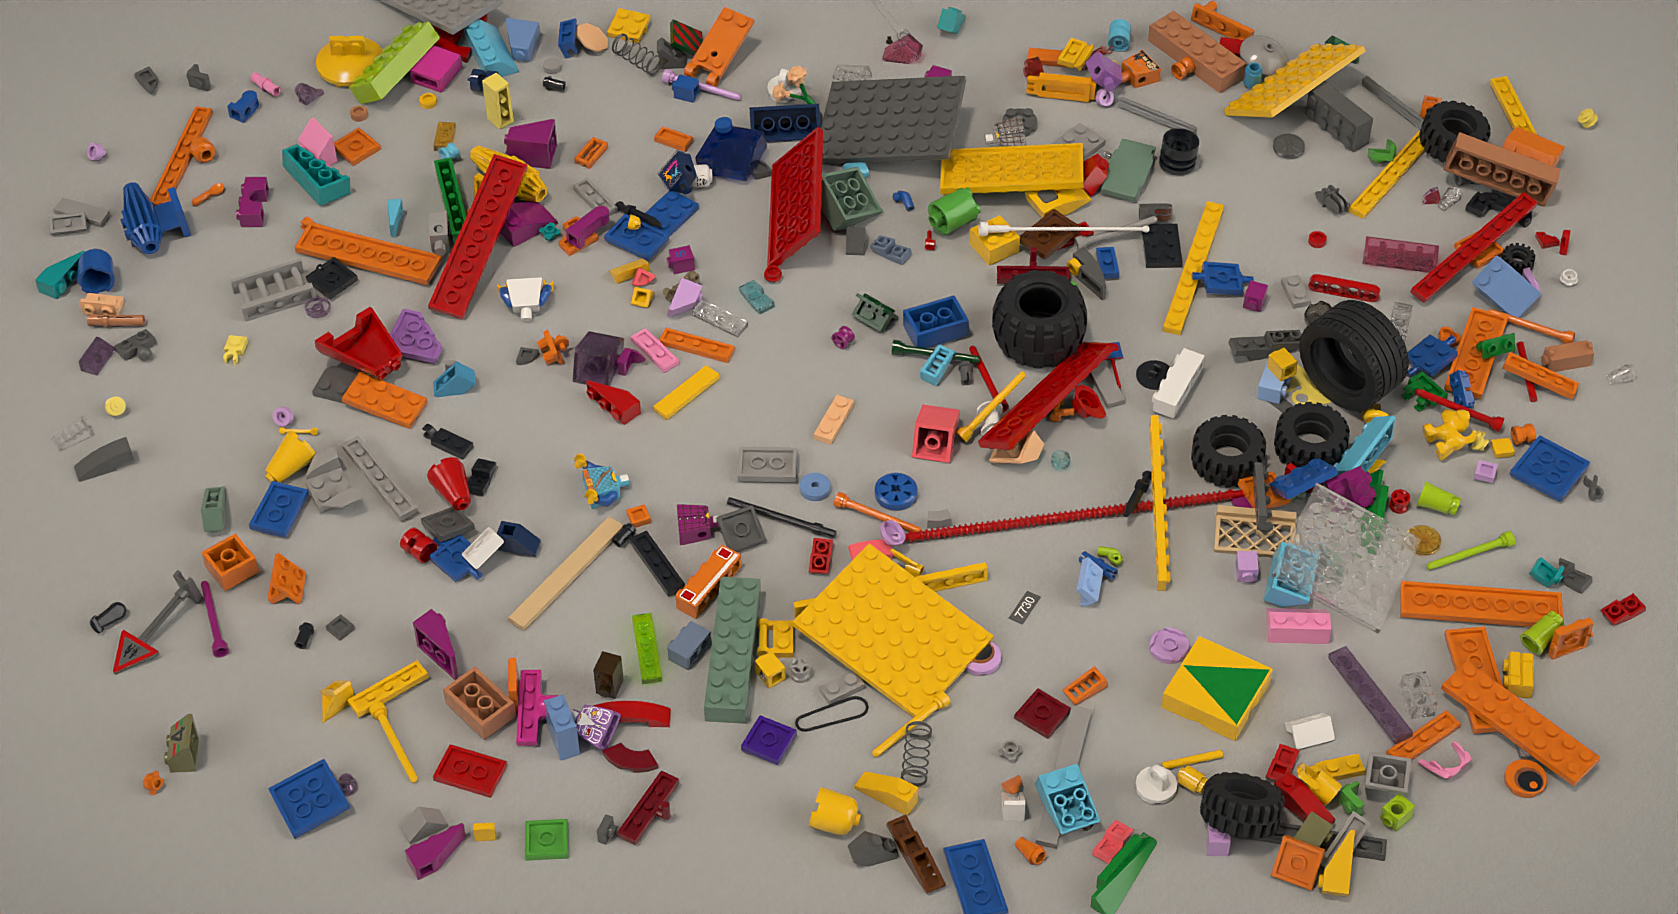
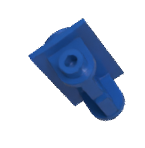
[1449,370,1475,408]

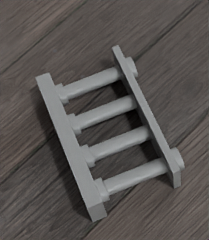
[230,258,316,322]

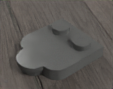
[312,363,358,405]

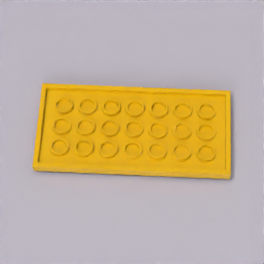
[1223,43,1366,117]
[940,143,1084,195]

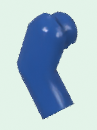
[892,190,915,211]

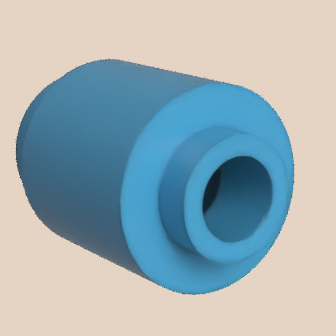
[1244,62,1263,88]

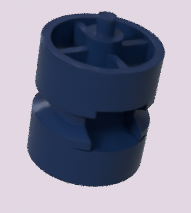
[467,69,499,92]

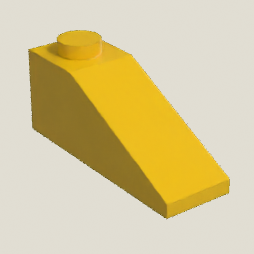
[854,771,919,816]
[1318,830,1355,897]

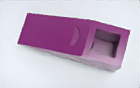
[405,823,466,880]

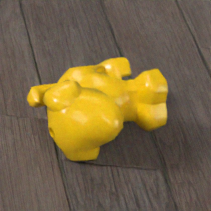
[1422,409,1477,461]

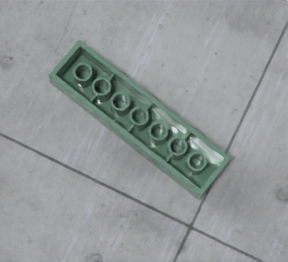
[704,577,761,724]

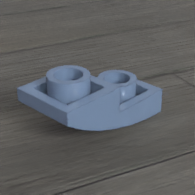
[870,235,912,265]

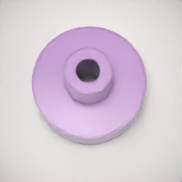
[1096,89,1114,106]
[87,143,106,161]
[273,406,293,426]

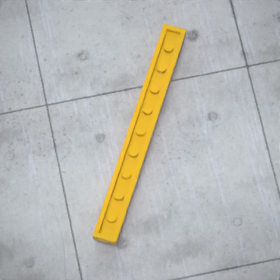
[1163,201,1224,335]
[1149,415,1170,591]
[793,562,988,618]

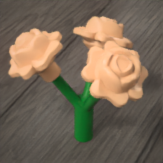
[772,66,816,104]

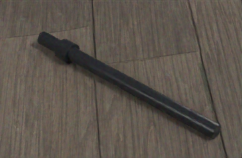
[727,497,837,538]

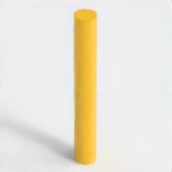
[1161,749,1223,769]

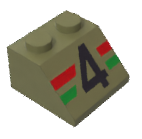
[164,714,199,773]

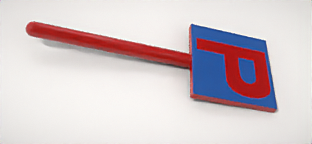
[1104,342,1123,388]

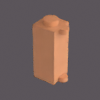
[1541,340,1594,372]

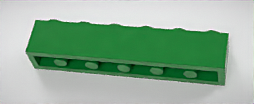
[434,158,466,246]

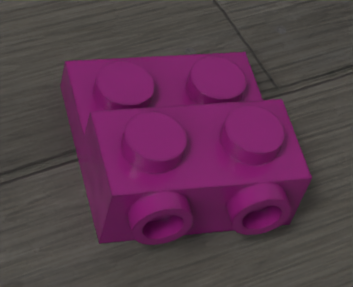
[1325,466,1376,515]

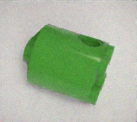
[928,188,981,235]

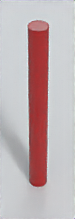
[1516,341,1538,402]

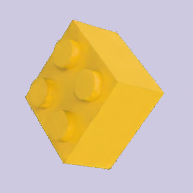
[969,215,1020,266]

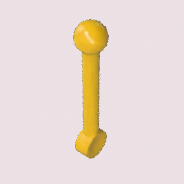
[279,427,318,436]

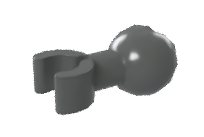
[1583,475,1604,500]

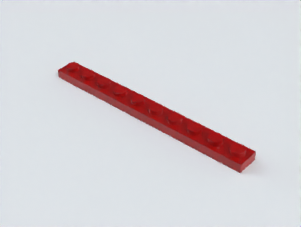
[1410,192,1538,303]

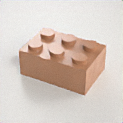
[443,666,516,740]

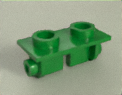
[1476,333,1515,359]

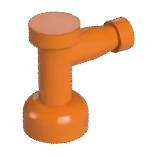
[1050,398,1075,422]

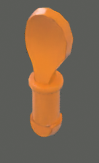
[192,183,224,206]

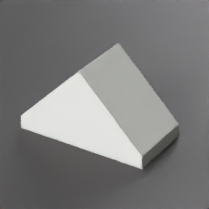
[1001,792,1025,821]

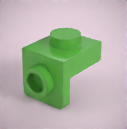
[1368,139,1397,163]
[1339,781,1364,816]

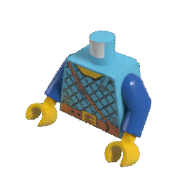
[574,453,629,509]

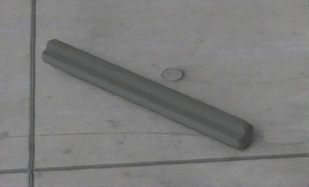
[1361,76,1424,129]
[1118,97,1197,133]

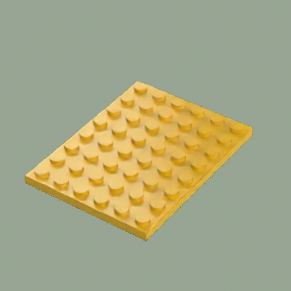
[792,543,994,718]

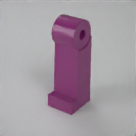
[566,206,610,249]

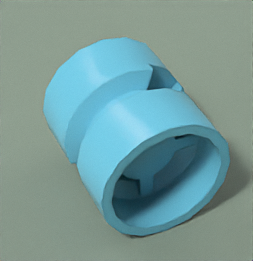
[1108,19,1131,52]

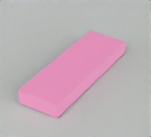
[631,328,679,373]

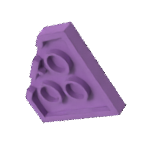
[390,309,443,364]

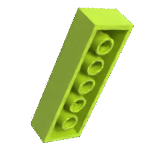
[349,21,440,104]

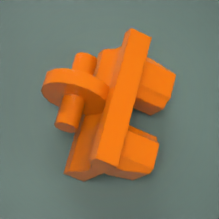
[537,329,569,365]

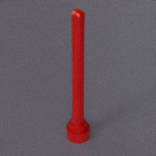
[969,345,1009,413]
[1415,389,1505,432]

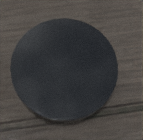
[1136,360,1170,390]

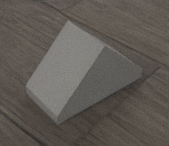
[401,807,448,844]

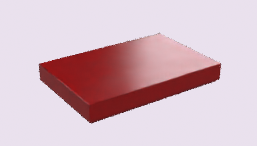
[433,744,507,798]

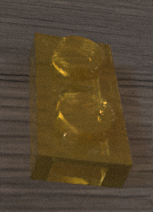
[433,122,456,151]

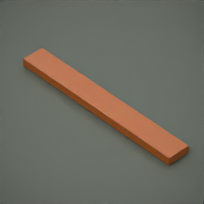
[150,106,213,206]

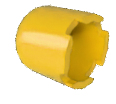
[808,787,861,836]

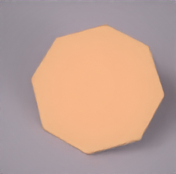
[576,23,608,52]

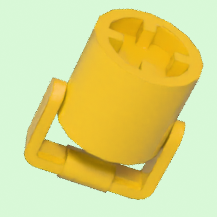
[1297,763,1342,806]

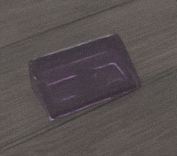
[78,337,115,375]

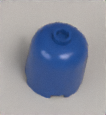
[77,248,115,294]

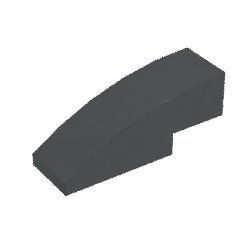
[1073,247,1106,301]
[74,437,134,482]

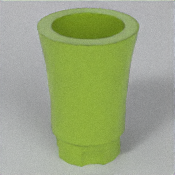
[1416,481,1461,516]
[1519,611,1565,655]

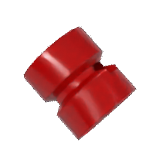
[400,527,437,563]

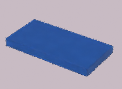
[943,839,1008,914]

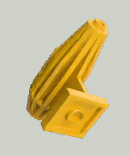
[470,145,548,202]

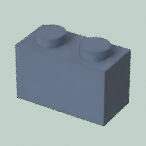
[667,621,711,670]

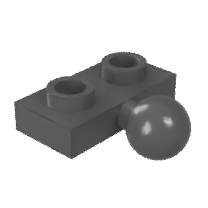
[114,329,157,361]

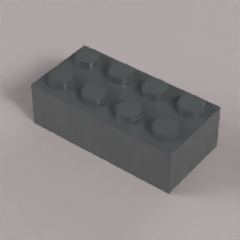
[1305,81,1373,152]

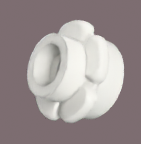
[1560,269,1578,286]

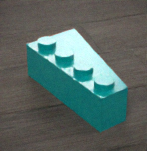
[282,144,350,206]

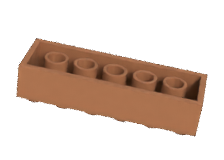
[1148,11,1246,93]
[1444,132,1561,207]

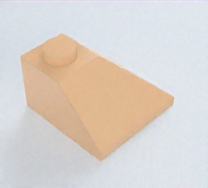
[989,430,1044,464]

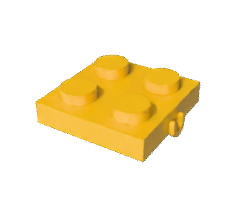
[607,8,651,43]

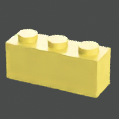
[482,73,514,129]

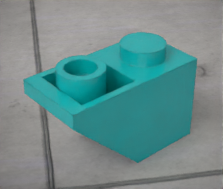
[937,6,966,34]

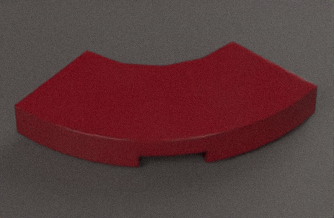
[603,743,658,773]

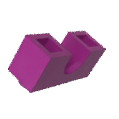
[236,177,269,227]

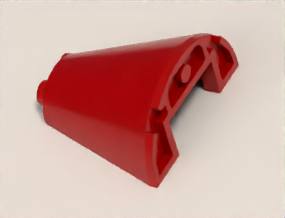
[315,307,403,380]

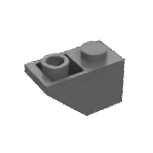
[847,831,899,867]

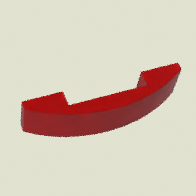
[593,701,671,727]

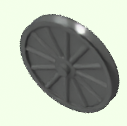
[1273,134,1305,158]

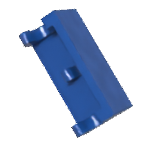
[558,18,578,58]

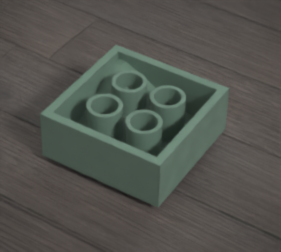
[821,167,883,231]

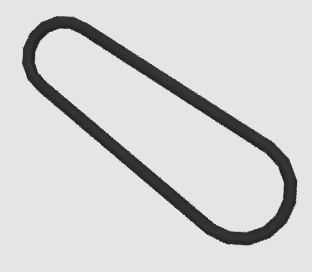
[795,696,869,732]

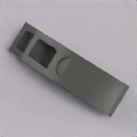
[1228,330,1301,361]

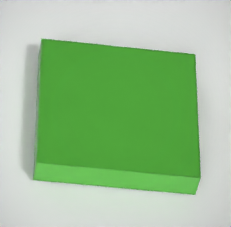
[525,819,568,861]

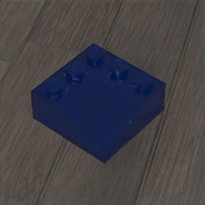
[695,126,767,182]

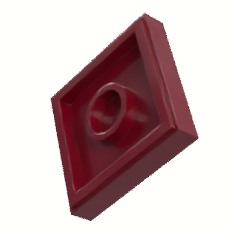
[1014,688,1071,739]

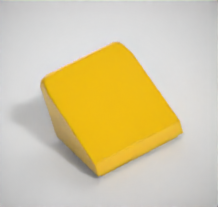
[630,287,654,308]

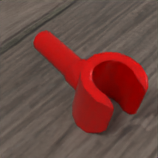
[924,230,936,251]

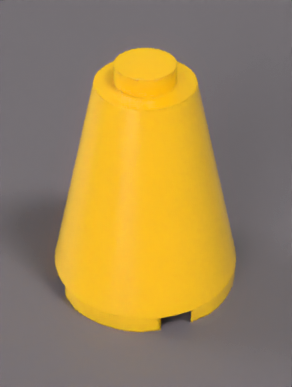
[265,431,316,483]

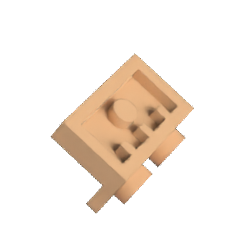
[79,293,124,315]

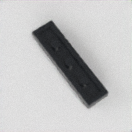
[629,530,685,596]

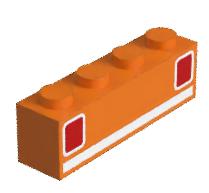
[675,544,742,619]

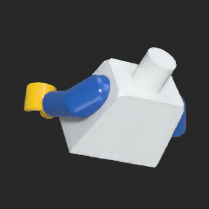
[497,277,554,321]

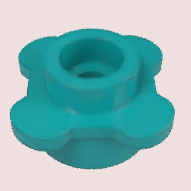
[539,223,561,241]

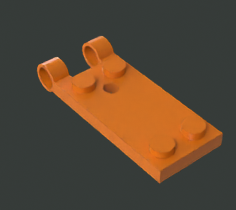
[684,7,755,87]

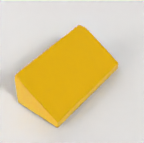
[609,258,650,284]

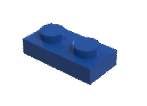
[1096,247,1119,279]

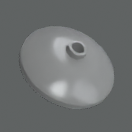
[1240,35,1289,77]

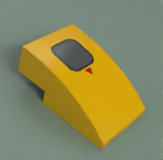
[1025,188,1091,218]

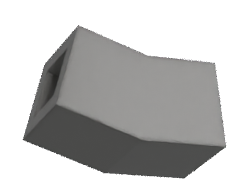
[927,509,951,528]

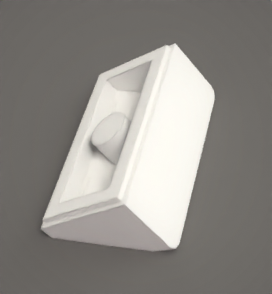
[462,527,504,569]

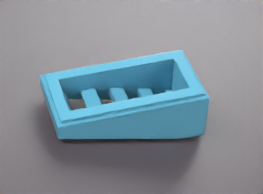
[388,199,404,238]
[920,344,955,386]

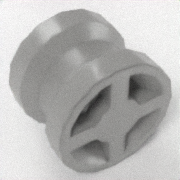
[790,657,811,683]

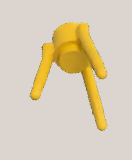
[890,549,924,577]

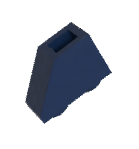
[497,521,541,557]

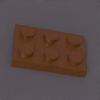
[1020,209,1081,260]

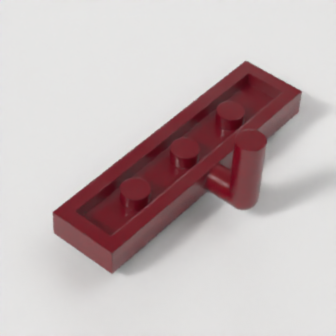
[997,247,1070,284]
[617,770,679,845]

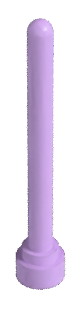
[662,69,741,100]

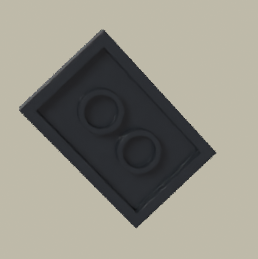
[1141,223,1183,268]

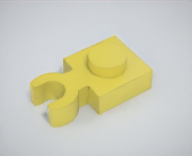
[223,335,248,365]

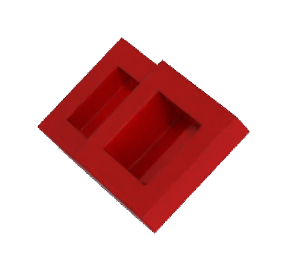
[1265,743,1300,782]

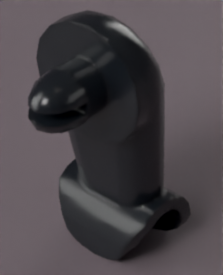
[89,602,126,633]

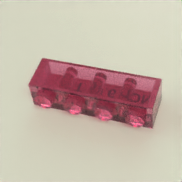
[1362,236,1439,273]

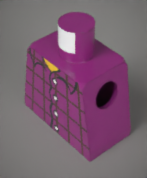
[677,504,721,545]

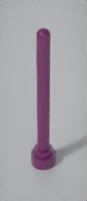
[201,581,229,658]

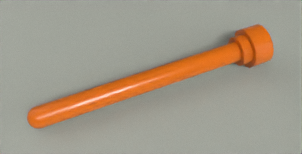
[1488,309,1576,344]
[833,491,922,532]

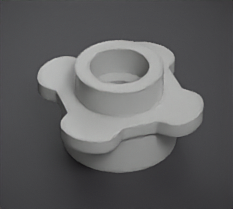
[998,740,1023,762]

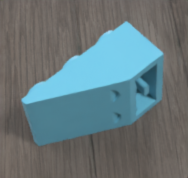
[1035,764,1101,835]

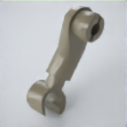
[663,271,700,301]

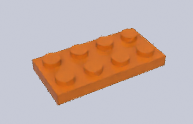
[342,372,427,429]

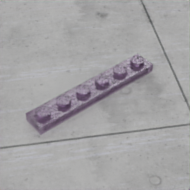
[1328,646,1413,744]

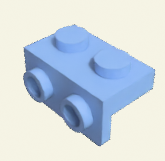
[1076,557,1103,607]

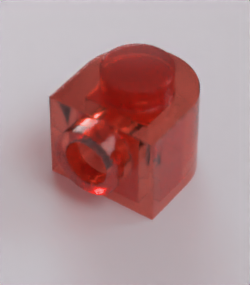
[1023,57,1044,77]

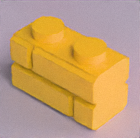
[1502,651,1534,698]

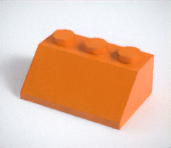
[1502,126,1565,167]

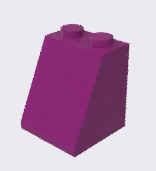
[504,119,558,169]

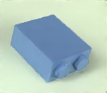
[544,694,580,761]

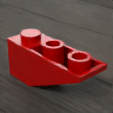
[586,380,641,425]

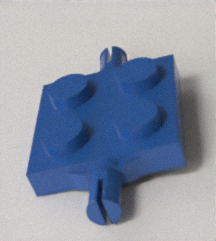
[1191,261,1254,296]
[1407,334,1458,378]
[430,535,482,582]

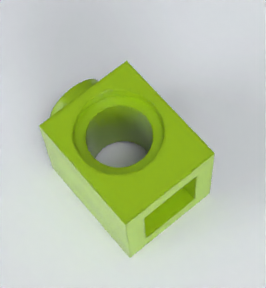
[1380,793,1415,832]

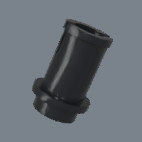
[543,76,566,92]
[612,523,636,548]
[294,622,314,649]

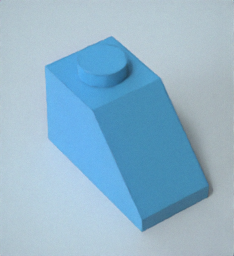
[433,362,476,397]

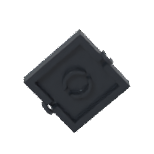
[306,257,358,299]

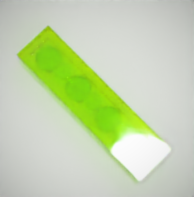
[631,613,662,684]

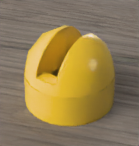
[627,215,641,230]

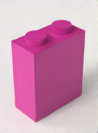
[410,46,462,93]

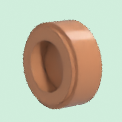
[350,105,368,122]

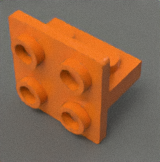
[267,553,306,604]

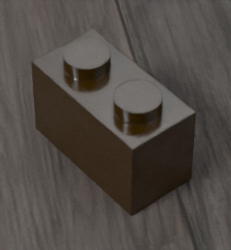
[593,651,624,699]

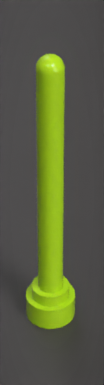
[1427,531,1516,570]

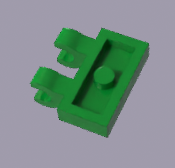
[1401,372,1448,412]

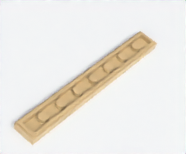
[508,517,623,631]

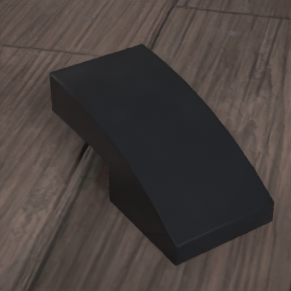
[468,458,496,496]

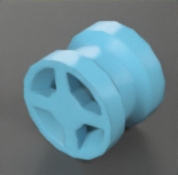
[438,142,460,160]

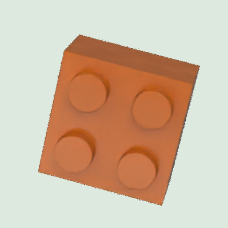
[201,533,259,591]

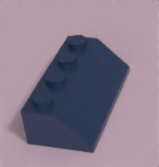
[749,104,821,142]

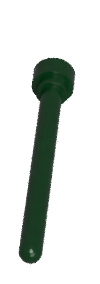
[891,340,981,363]

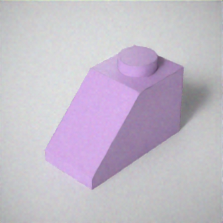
[667,278,703,317]

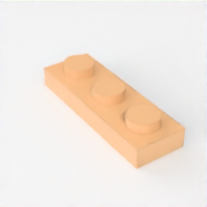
[814,395,854,444]

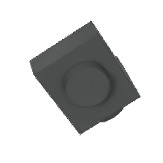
[187,64,211,91]

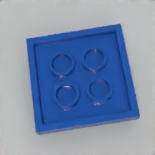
[1510,435,1590,502]
[268,759,351,839]

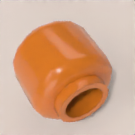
[190,137,216,163]

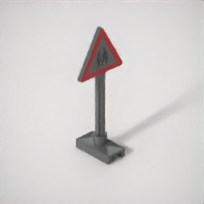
[113,570,203,675]

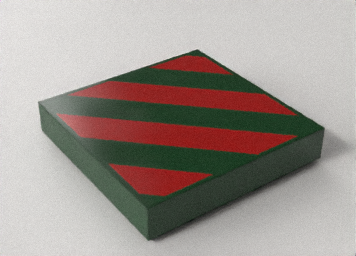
[670,19,702,56]

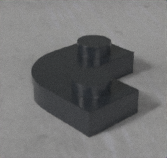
[1465,189,1515,217]

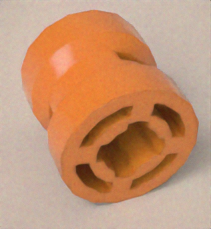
[1171,57,1195,80]
[1510,423,1536,445]

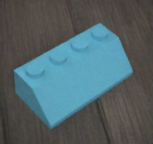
[464,19,519,77]
[1332,416,1396,478]

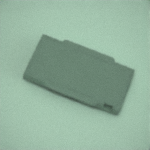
[1101,138,1156,202]

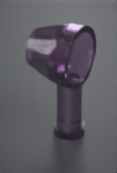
[337,773,358,797]

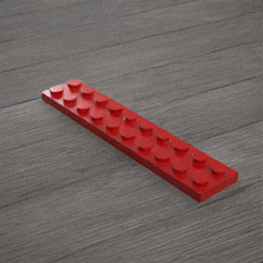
[428,154,528,320]
[978,342,1115,451]

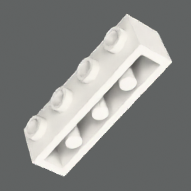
[1152,348,1205,418]

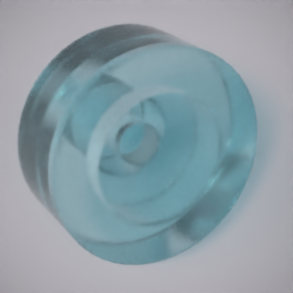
[1051,450,1071,470]

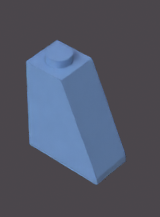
[506,18,540,62]

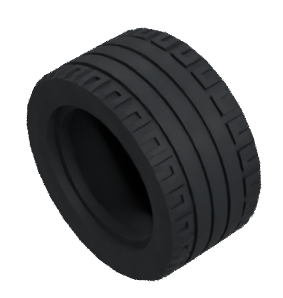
[1299,300,1409,411]

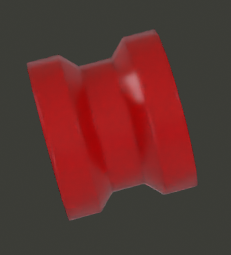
[1389,489,1410,514]

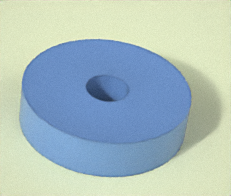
[800,473,831,501]

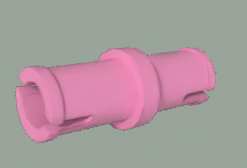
[250,72,281,97]

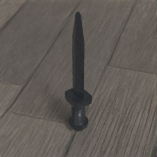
[615,201,662,227]
[1124,470,1152,517]

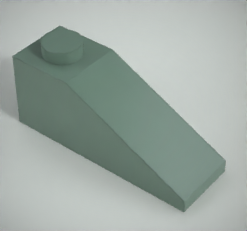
[201,486,226,533]

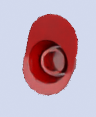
[1072,385,1106,419]

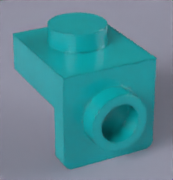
[1528,557,1565,588]

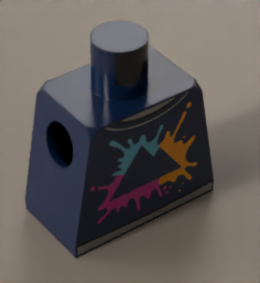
[657,150,697,195]

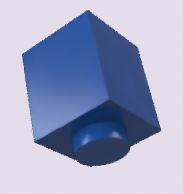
[672,75,699,103]

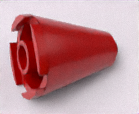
[427,457,471,510]

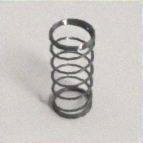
[612,33,663,76]
[901,721,932,787]

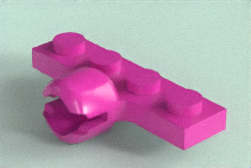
[516,670,558,746]

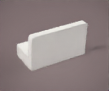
[1285,713,1335,749]

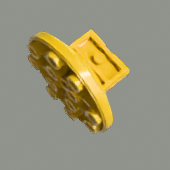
[316,36,383,87]

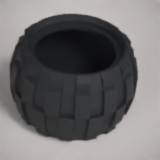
[992,270,1087,368]

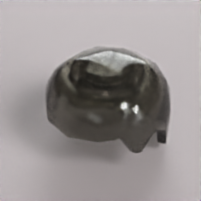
[1304,301,1332,326]

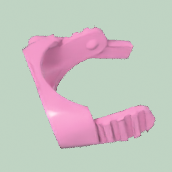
[1418,741,1472,780]

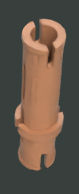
[87,313,145,327]

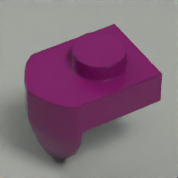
[616,347,646,376]

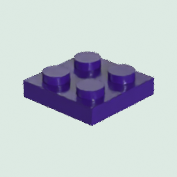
[741,715,797,765]

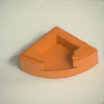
[1001,775,1023,794]

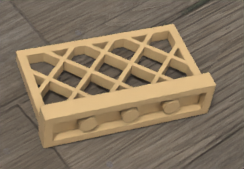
[1214,505,1296,558]

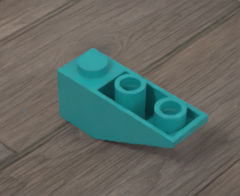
[35,251,85,299]

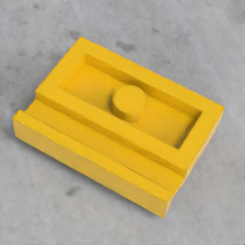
[1058,38,1094,71]

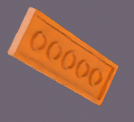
[1444,307,1508,400]
[1444,626,1503,734]

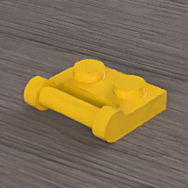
[757,618,793,658]

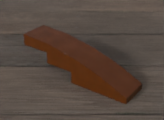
[886,814,946,894]

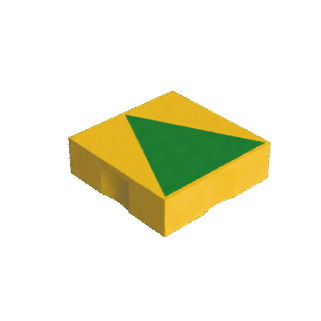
[1161,636,1273,741]

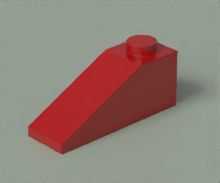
[1274,771,1336,824]

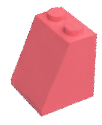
[912,404,960,463]

